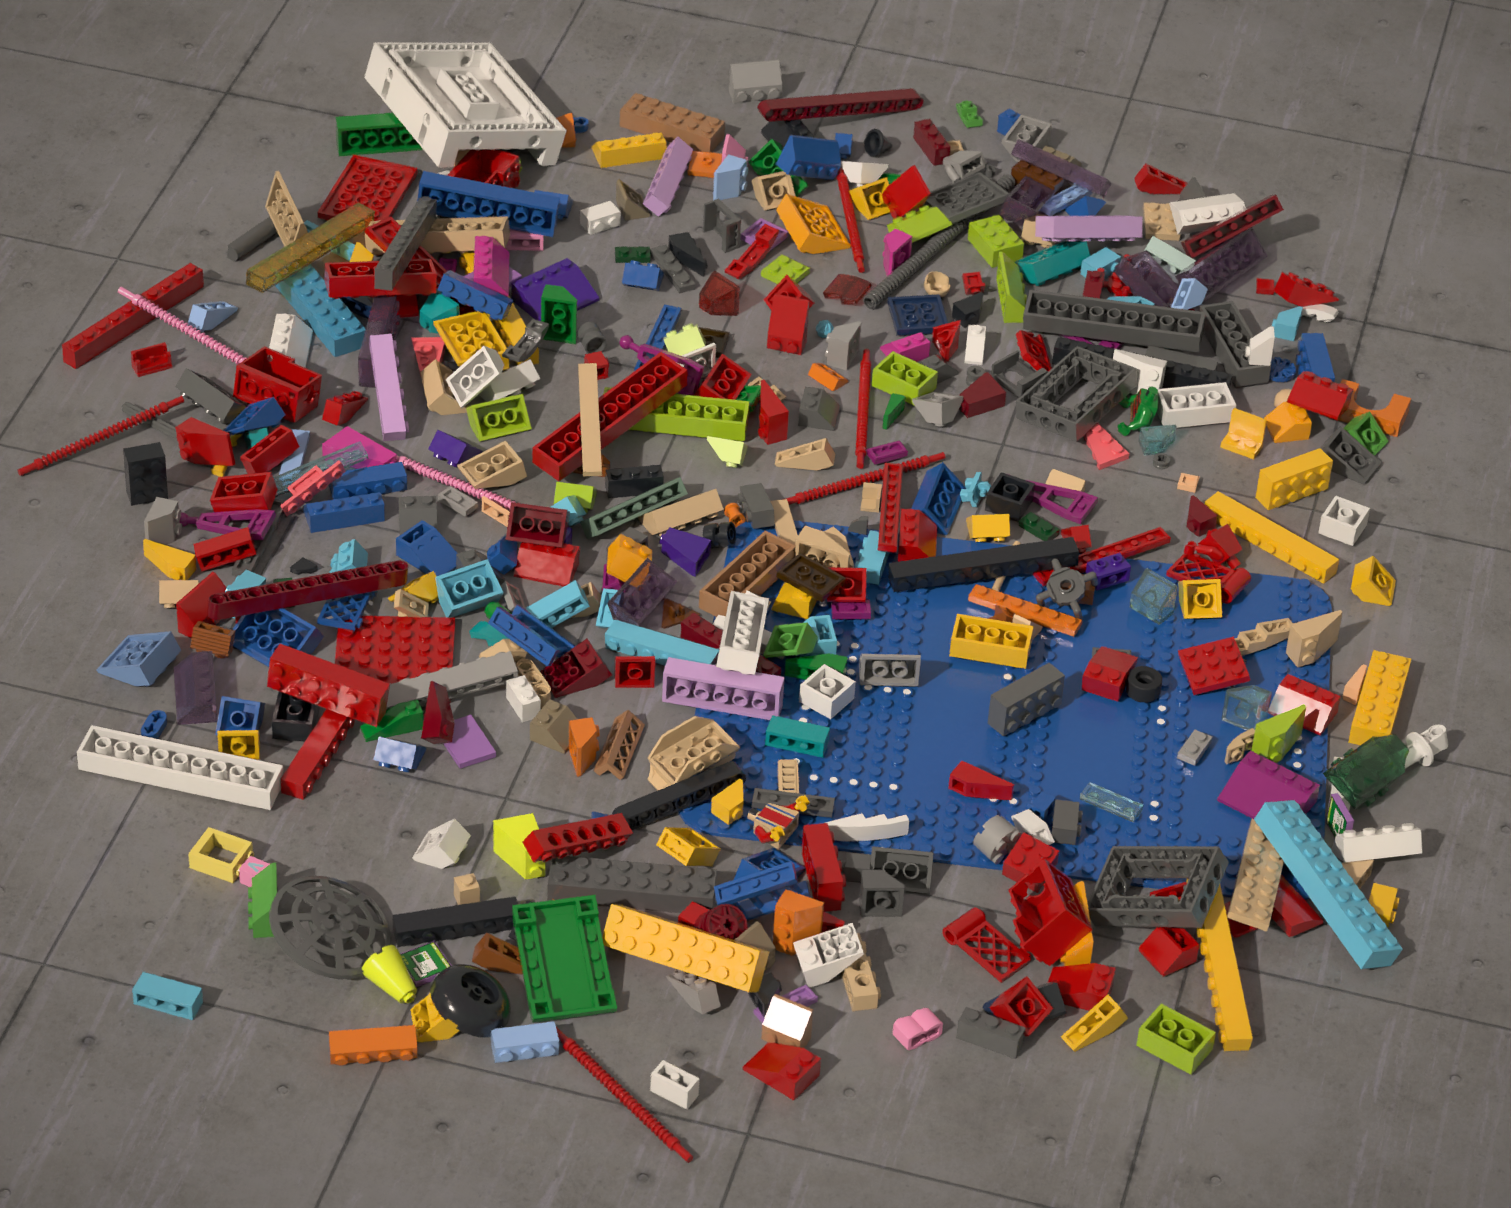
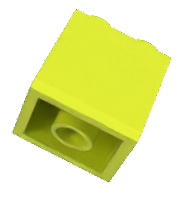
[493,813,546,880]

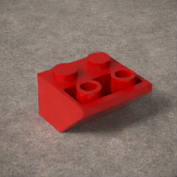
[1138,927,1199,977]

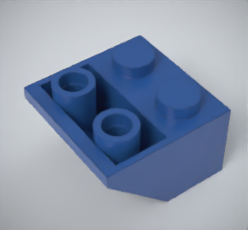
[622,261,664,291]

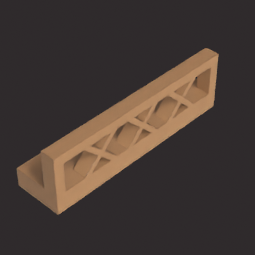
[594,710,645,780]

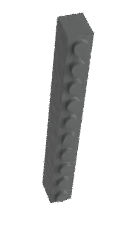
[374,197,437,291]

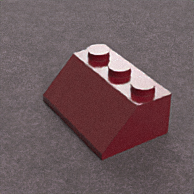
[506,502,570,548]

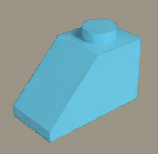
[1272,306,1303,341]

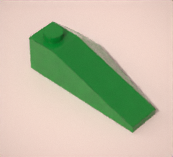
[748,139,809,197]

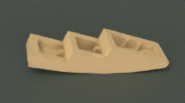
[1235,618,1293,656]

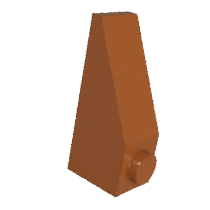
[472,933,523,975]

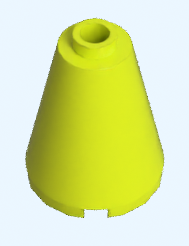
[362,945,417,1004]

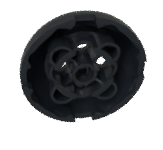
[430,964,511,1038]

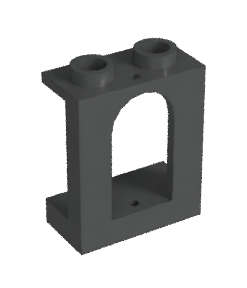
[703,198,741,253]
[991,350,1048,398]

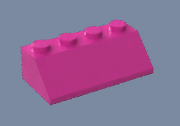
[473,236,509,297]

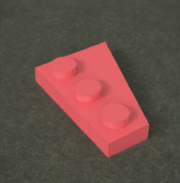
[411,337,446,375]
[1083,423,1129,470]

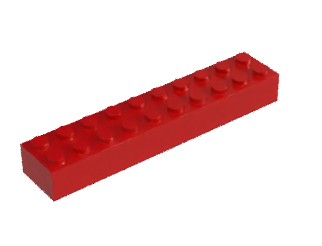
[532,352,687,482]

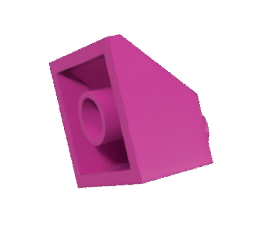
[883,229,912,276]
[880,332,930,362]

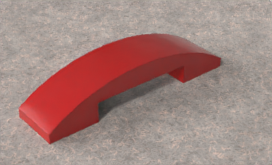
[724,224,779,279]

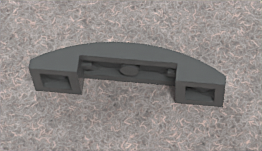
[502,319,549,362]

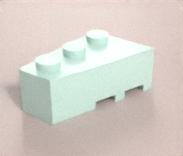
[1133,236,1198,283]

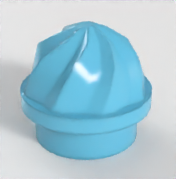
[816,320,834,338]

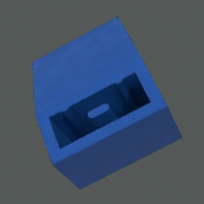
[396,520,458,576]

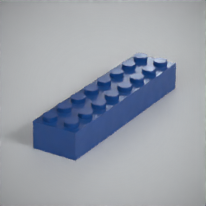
[417,171,560,237]

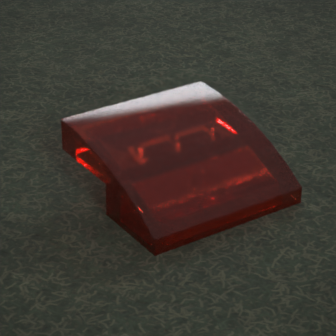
[823,274,872,304]

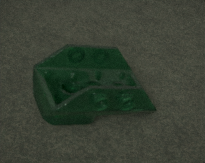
[1323,734,1409,809]

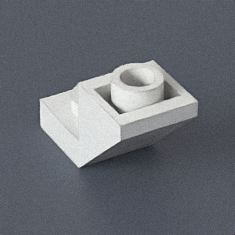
[1011,809,1055,845]

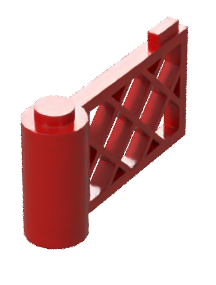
[1166,553,1251,604]
[942,907,1031,983]

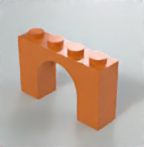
[1328,379,1411,437]

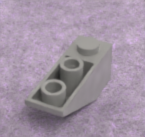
[667,969,721,1014]

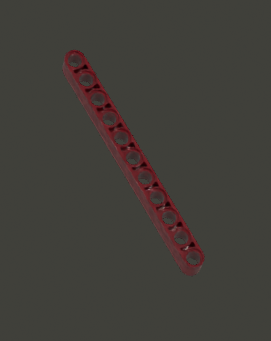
[757,89,924,122]
[208,560,408,620]

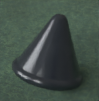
[864,129,893,157]

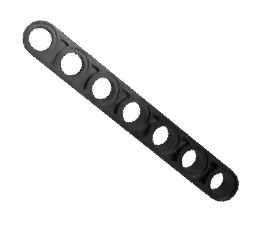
[612,761,746,830]

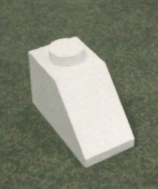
[965,325,986,365]
[1245,326,1275,366]

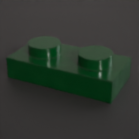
[615,246,650,263]
[1019,512,1060,541]

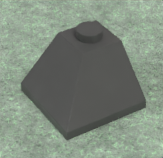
[917,353,959,384]

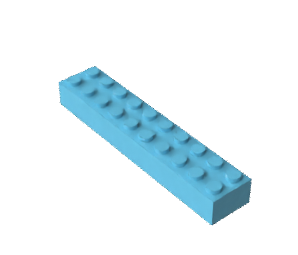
[1254,800,1402,969]

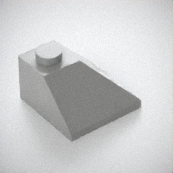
[912,392,963,427]

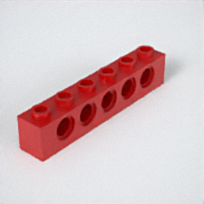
[522,813,633,862]

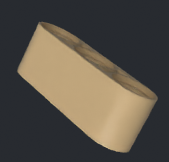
[516,659,551,709]

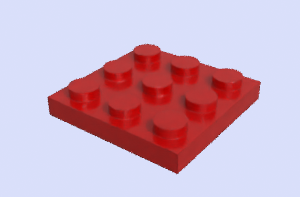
[1178,637,1250,695]

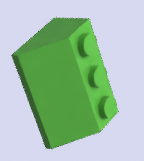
[248,863,278,938]

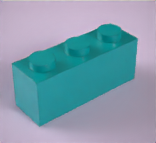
[765,715,830,758]

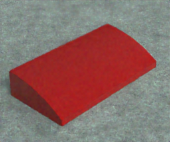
[1271,875,1324,938]

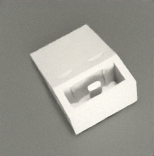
[793,923,864,988]

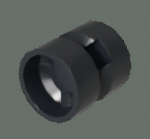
[702,522,736,548]

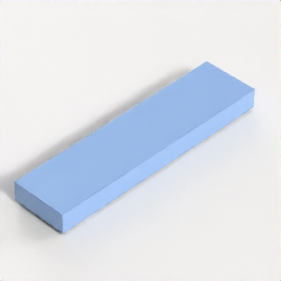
[1037,181,1095,216]
[279,429,310,483]

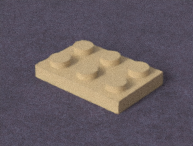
[1143,202,1180,241]

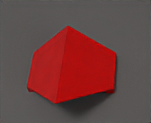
[932,320,961,362]

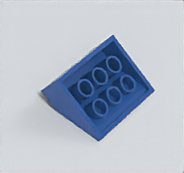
[232,608,324,667]

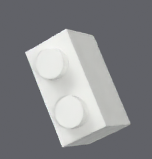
[580,201,621,235]
[506,675,541,723]
[650,1060,699,1109]

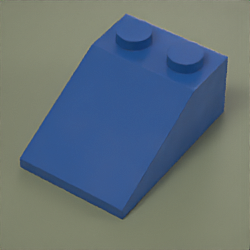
[223,397,285,436]
[734,848,806,896]

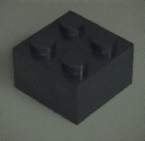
[985,472,1035,522]

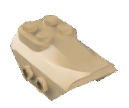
[648,716,740,791]

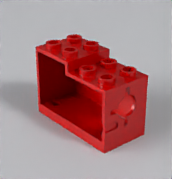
[447,149,520,189]
[233,346,322,423]
[1008,859,1093,966]

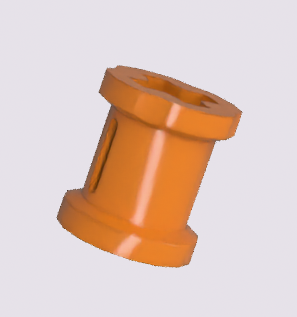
[724,503,745,527]

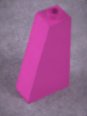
[322,426,397,469]

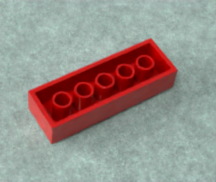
[325,259,437,299]
[267,644,390,727]

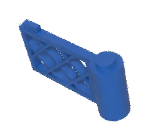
[317,590,378,630]

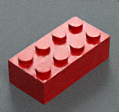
[801,823,846,912]

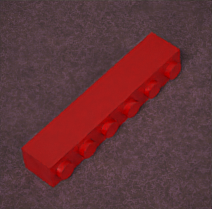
[281,709,355,800]

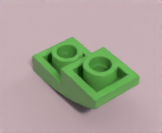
[956,101,983,128]

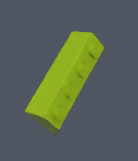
[996,252,1027,323]

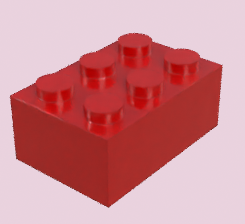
[210,472,278,512]

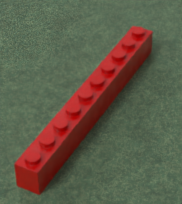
[62,263,204,369]

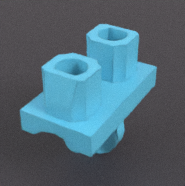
[960,472,991,507]

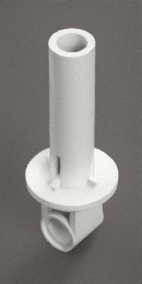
[1361,724,1448,790]

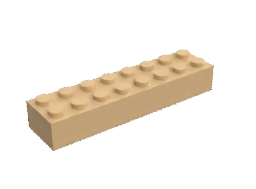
[364,216,510,256]

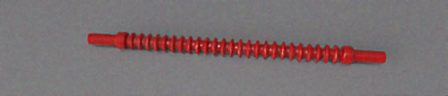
[837,167,865,273]
[855,349,871,469]
[17,396,185,476]
[782,452,945,505]
[556,1027,693,1163]

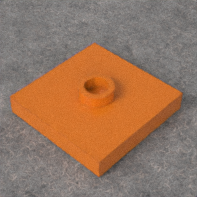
[688,151,722,178]

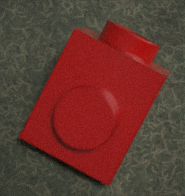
[962,272,986,295]

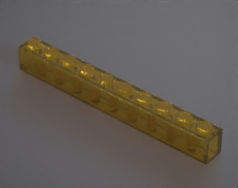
[246,202,375,293]

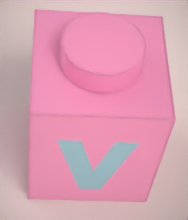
[239,856,270,887]

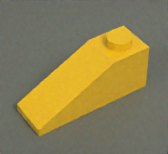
[143,539,197,580]
[1061,995,1128,1052]

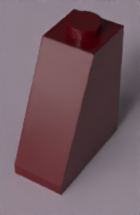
[959,372,1006,418]

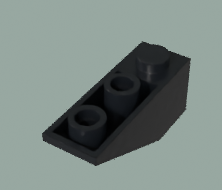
[668,232,708,276]

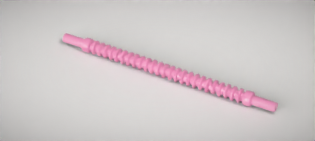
[118,287,247,365]
[397,456,516,511]

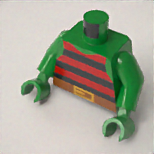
[1117,386,1158,436]

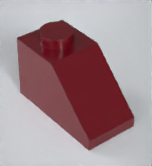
[1186,495,1218,537]

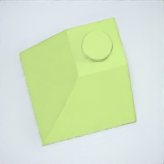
[707,436,748,468]

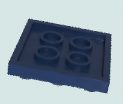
[887,294,948,336]

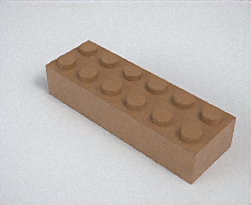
[620,93,725,153]
[699,531,796,617]

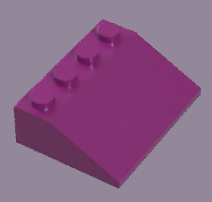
[1217,751,1320,819]

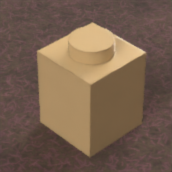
[454,873,480,905]

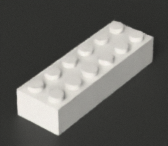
[716,591,769,675]

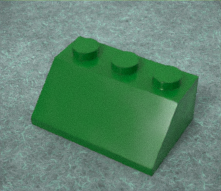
[541,284,577,344]

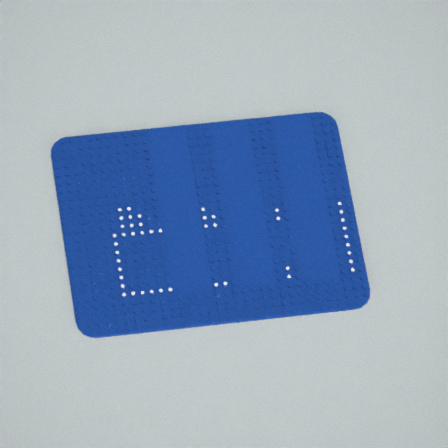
[678,520,1332,900]

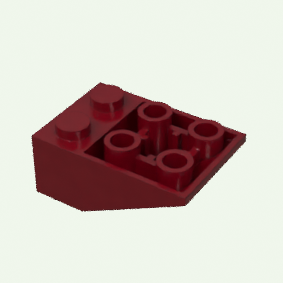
[540,638,612,698]

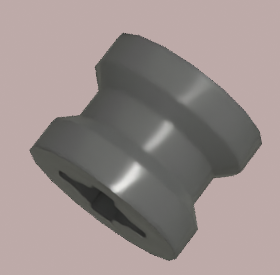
[966,366,985,386]

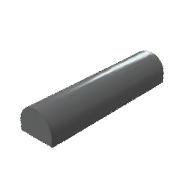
[227,216,277,261]

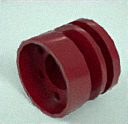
[694,904,748,940]

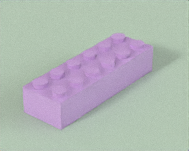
[1035,216,1143,241]
[662,657,784,720]

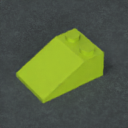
[1252,704,1306,763]

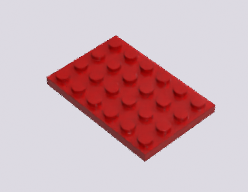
[317,155,418,228]

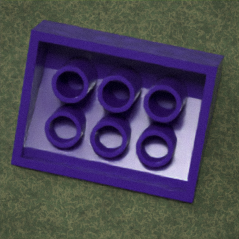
[511,258,600,321]

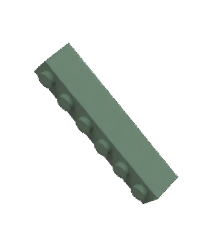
[580,477,688,539]

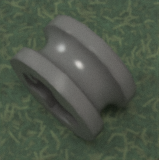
[1153,453,1170,470]

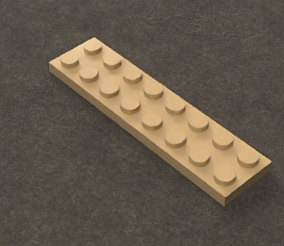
[1227,819,1284,932]

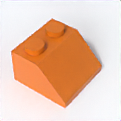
[568,717,600,777]

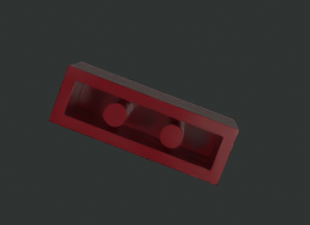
[913,119,951,166]

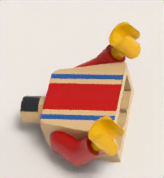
[747,795,810,849]

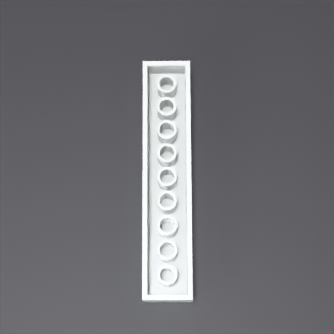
[77,725,283,810]

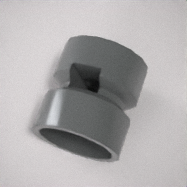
[577,322,607,354]

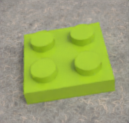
[761,255,810,284]

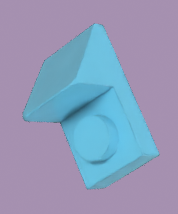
[596,588,625,628]

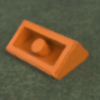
[556,113,576,148]
[808,363,848,391]

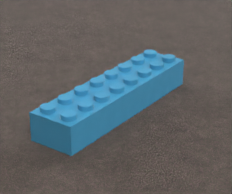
[269,253,367,357]

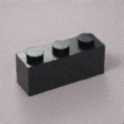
[605,465,664,498]

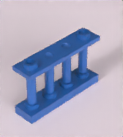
[488,604,575,667]
[714,861,811,921]

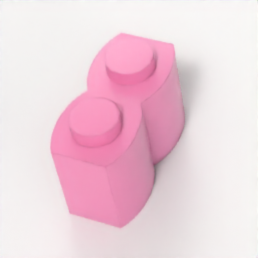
[893,1008,943,1050]

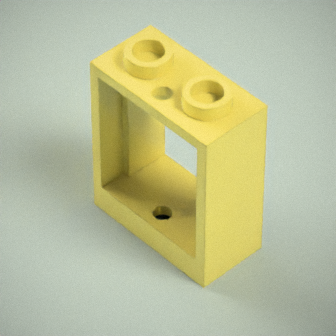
[189,827,254,883]

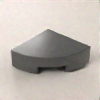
[848,516,869,535]

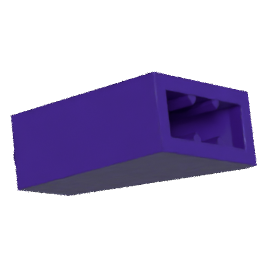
[660,527,711,577]

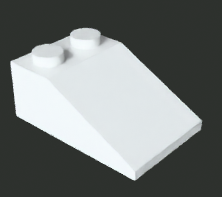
[1113,349,1167,394]

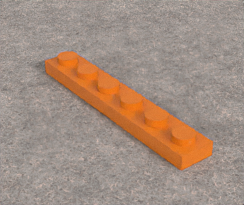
[968,584,1082,637]

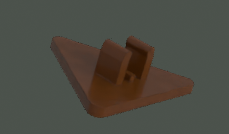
[662,598,700,629]

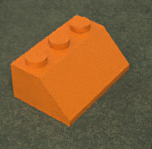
[773,889,824,956]

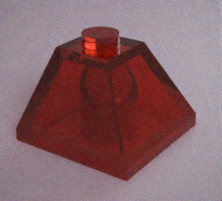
[699,271,740,316]

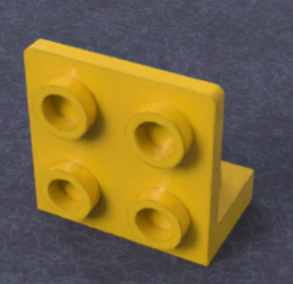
[1220,408,1267,460]

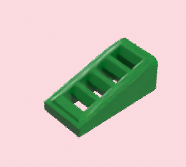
[882,393,906,430]

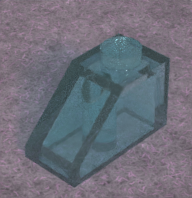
[1139,425,1177,455]

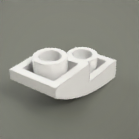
[1302,304,1338,322]

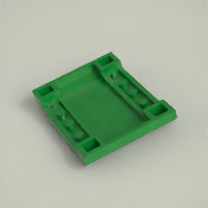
[512,895,617,1023]

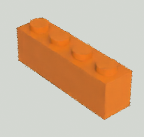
[329,1025,417,1065]

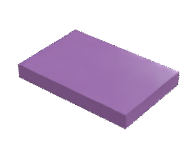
[443,715,496,769]

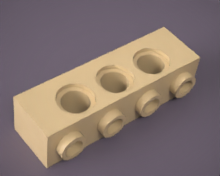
[840,933,881,1012]

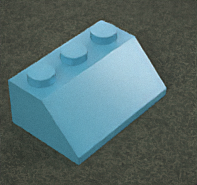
[435,559,503,618]

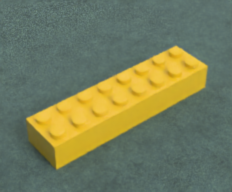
[602,904,769,992]

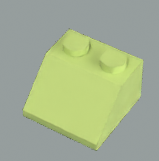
[663,323,706,356]

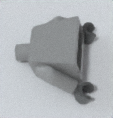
[943,150,996,182]

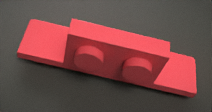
[280,461,346,517]

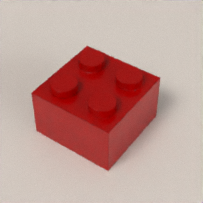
[1002,832,1059,893]

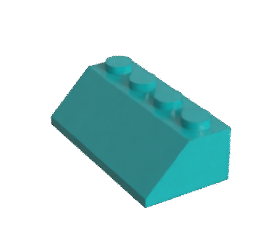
[1015,241,1090,286]

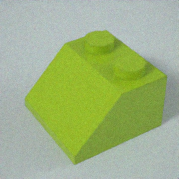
[554,482,597,513]

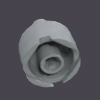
[973,815,1021,864]

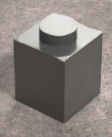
[841,852,871,883]

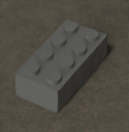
[988,663,1065,736]

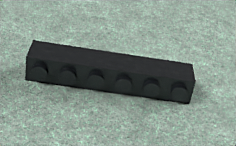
[392,896,518,947]

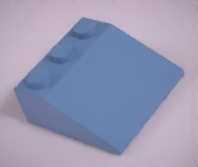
[97,631,181,687]

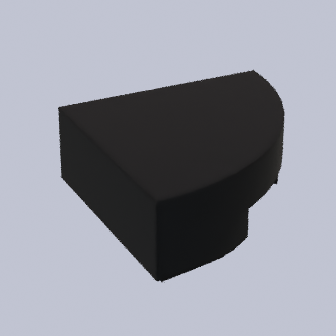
[290,557,318,575]

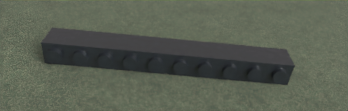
[1052,337,1232,390]
[888,537,1079,592]

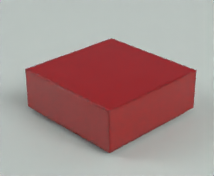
[1256,278,1274,295]

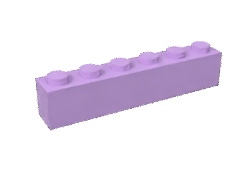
[643,137,693,217]
[369,334,409,441]

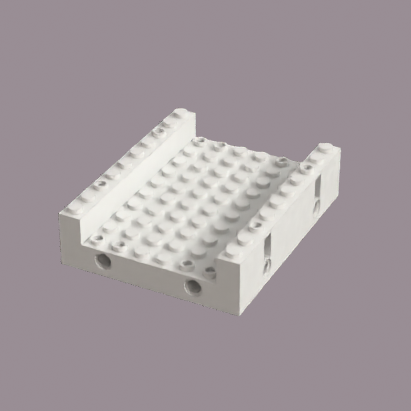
[365,43,567,168]

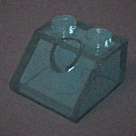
[1129,568,1178,625]
[1221,685,1272,730]

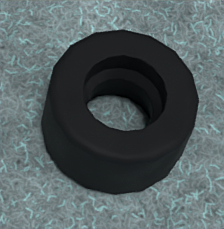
[1126,666,1162,703]

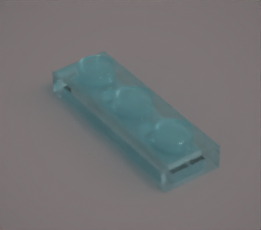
[1080,782,1143,823]

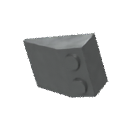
[1321,426,1381,485]

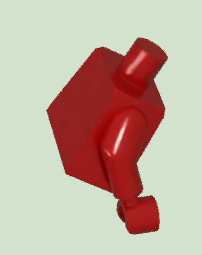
[1184,524,1242,570]

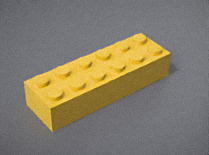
[1348,650,1411,752]

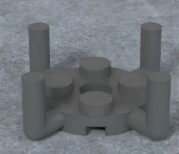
[1036,559,1098,620]

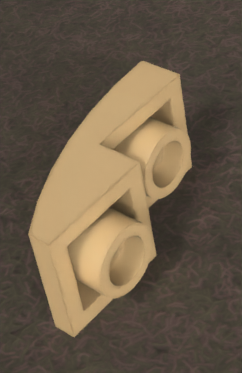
[1225,728,1255,764]

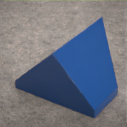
[1064,196,1106,216]

